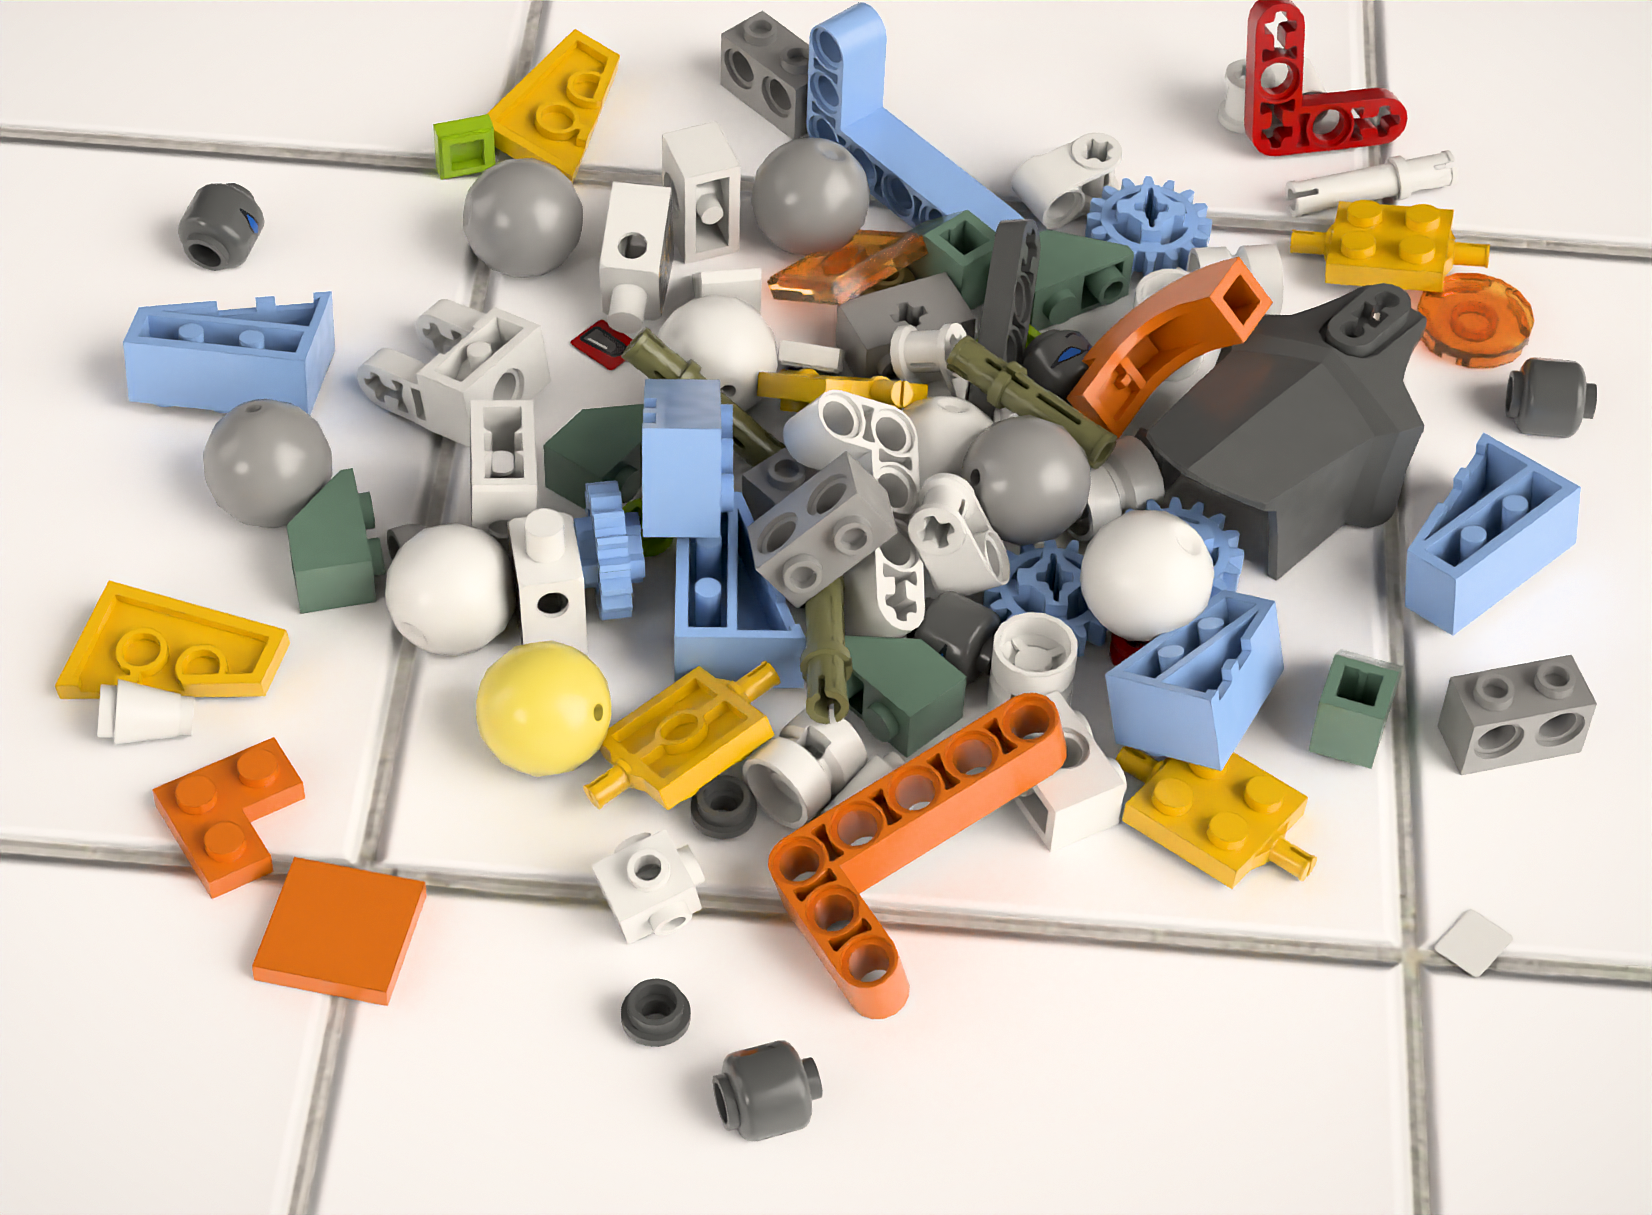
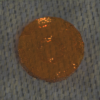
[1416,273,1535,368]

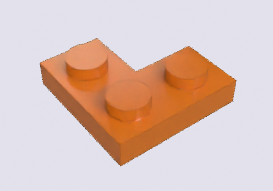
[152,737,305,899]

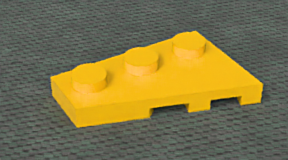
[487,29,620,184]
[55,580,290,699]

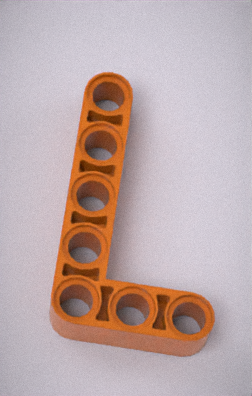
[768,693,1067,1019]

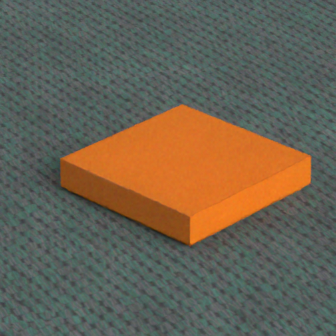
[252,857,427,1006]

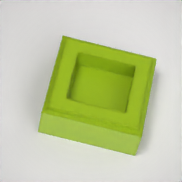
[433,114,496,180]

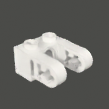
[357,299,551,447]

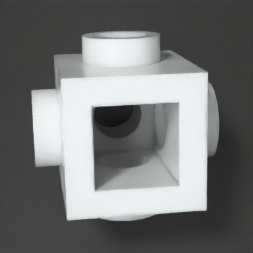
[591,828,705,945]

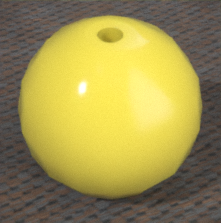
[476,640,611,777]

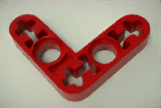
[1244,0,1408,156]

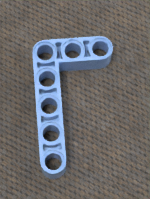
[806,2,1024,232]

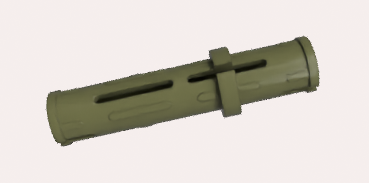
[621,327,786,467]
[946,335,1117,469]
[800,575,853,724]

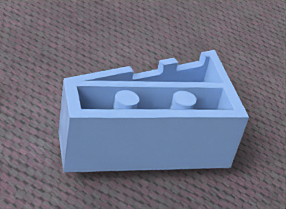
[123,291,335,415]
[642,379,734,538]
[1405,432,1581,636]
[674,492,806,688]
[1105,590,1284,771]

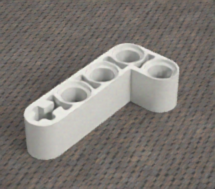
[783,389,925,638]

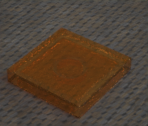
[767,229,928,306]

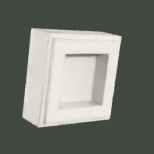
[778,340,846,374]

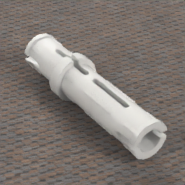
[1285,150,1458,217]

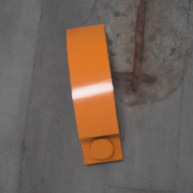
[1066,257,1273,440]

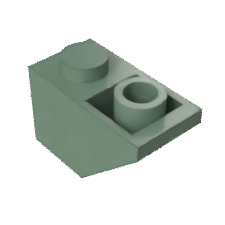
[882,210,996,311]
[1030,229,1134,331]
[543,404,644,510]
[286,468,385,614]
[845,635,967,758]
[1308,649,1403,769]

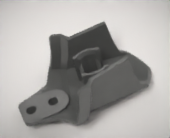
[1146,283,1427,581]

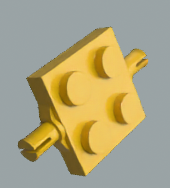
[1290,200,1490,292]
[757,368,928,412]
[583,660,781,810]
[1115,746,1317,889]

